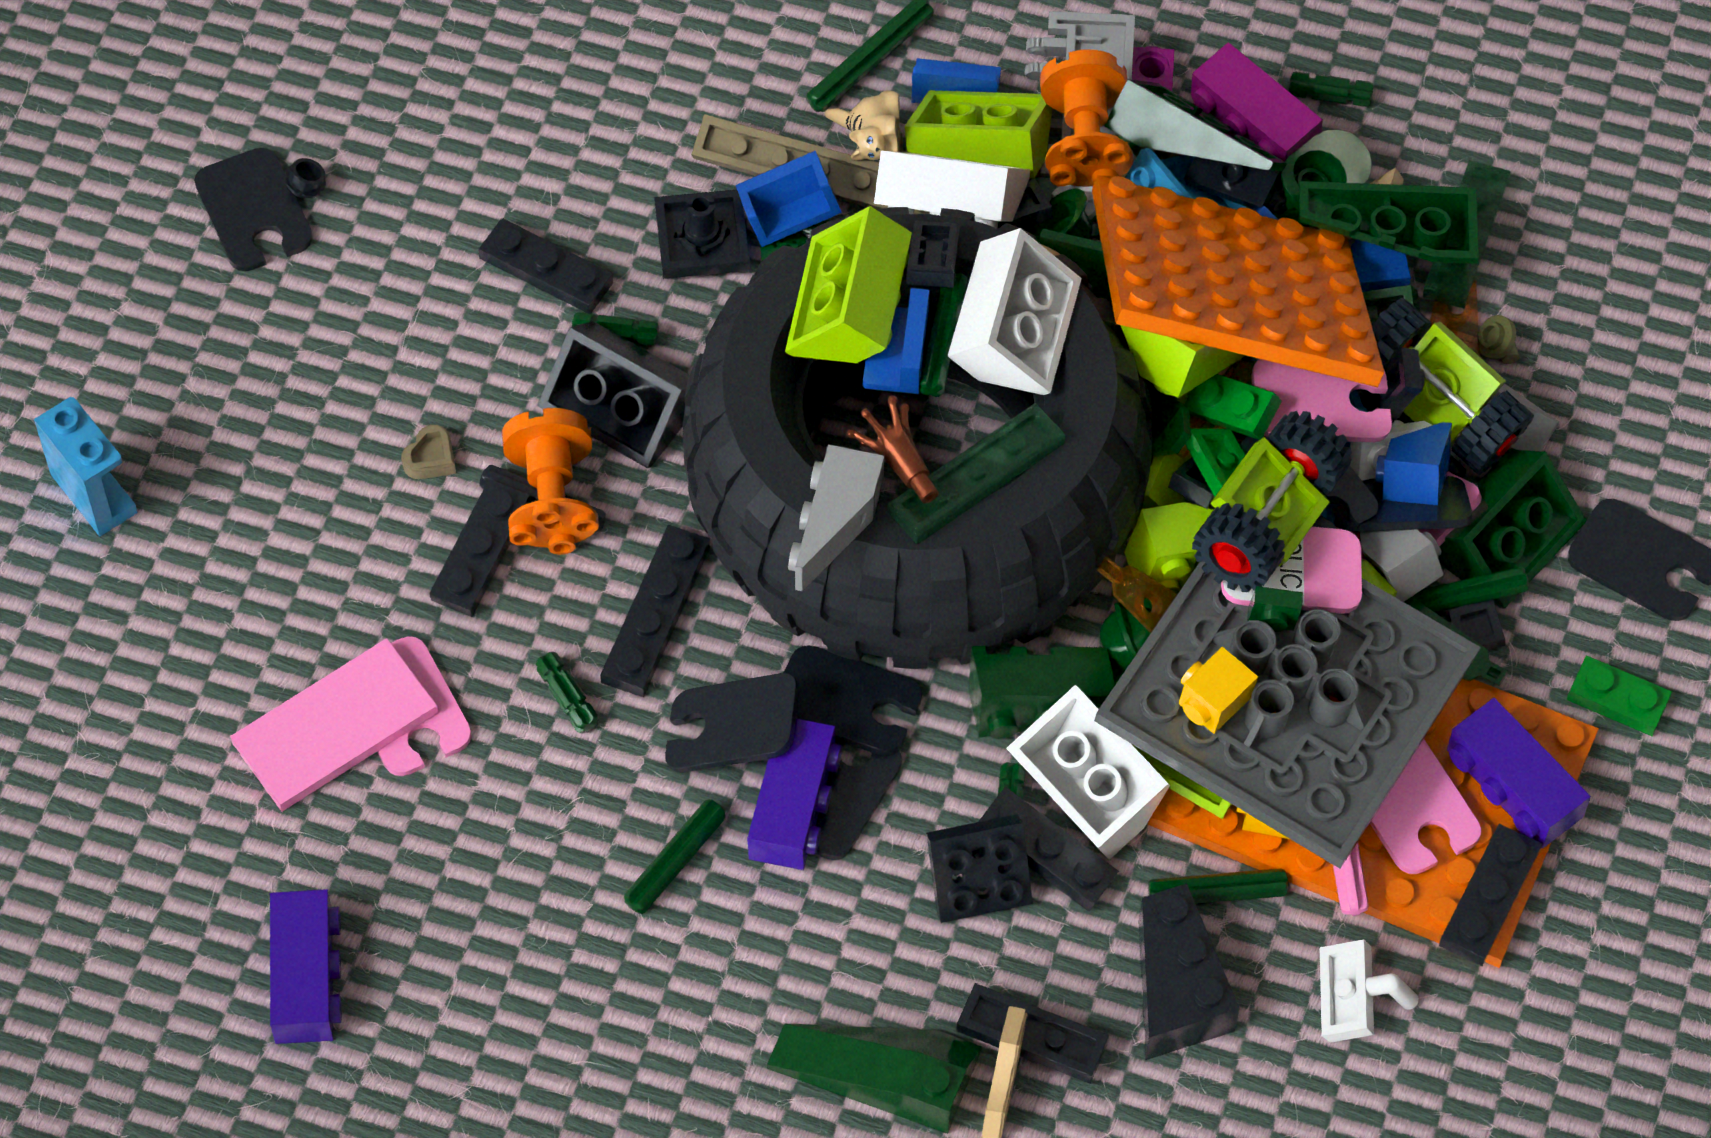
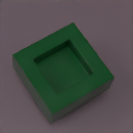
[1247,586,1303,632]

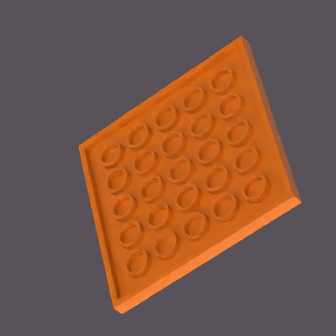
[1092,175,1384,387]

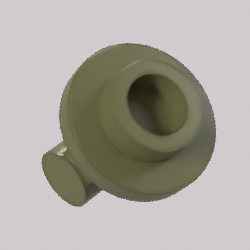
[1477,315,1520,364]

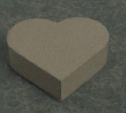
[401,425,456,479]

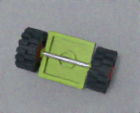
[1371,298,1534,475]
[1192,411,1352,592]

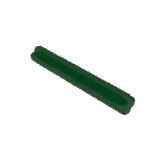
[806,0,934,112]

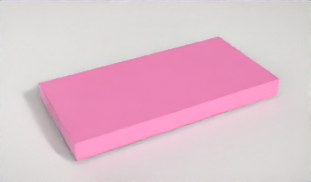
[230,638,439,812]

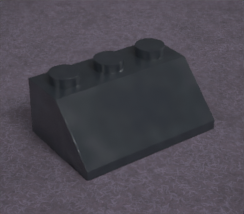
[537,321,690,468]

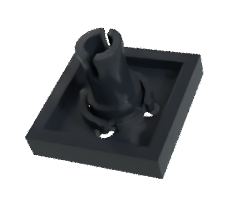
[654,189,750,279]
[926,814,1033,923]

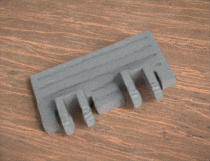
[1025,11,1135,178]

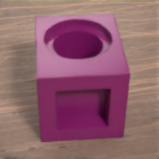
[1132,46,1175,91]

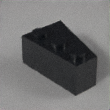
[1138,883,1240,1060]

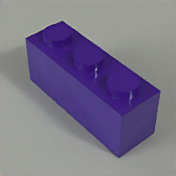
[1447,698,1591,849]
[747,719,842,871]
[270,889,342,1044]

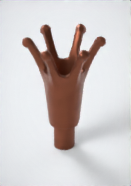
[846,395,939,503]

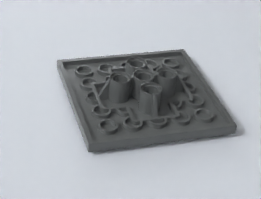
[1094,561,1481,869]

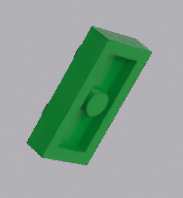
[1185,374,1282,440]
[1185,428,1245,497]
[1566,655,1672,737]

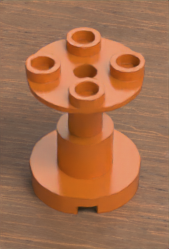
[1040,49,1133,187]
[502,408,599,555]

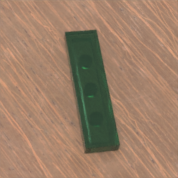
[1422,160,1511,309]
[887,403,1066,544]

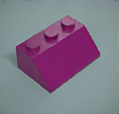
[1191,42,1323,162]

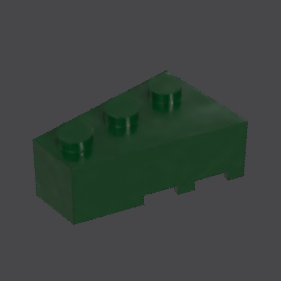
[968,646,1115,739]

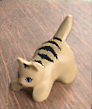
[825,90,903,161]

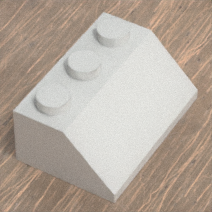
[874,151,1031,228]
[948,228,1082,395]
[1006,685,1170,860]

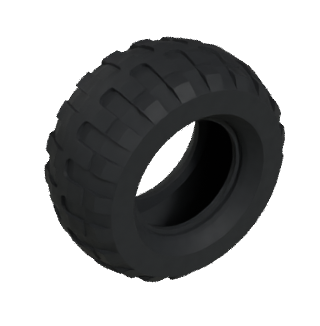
[683,207,1153,669]

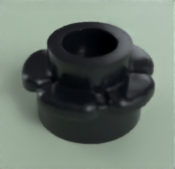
[284,158,326,198]

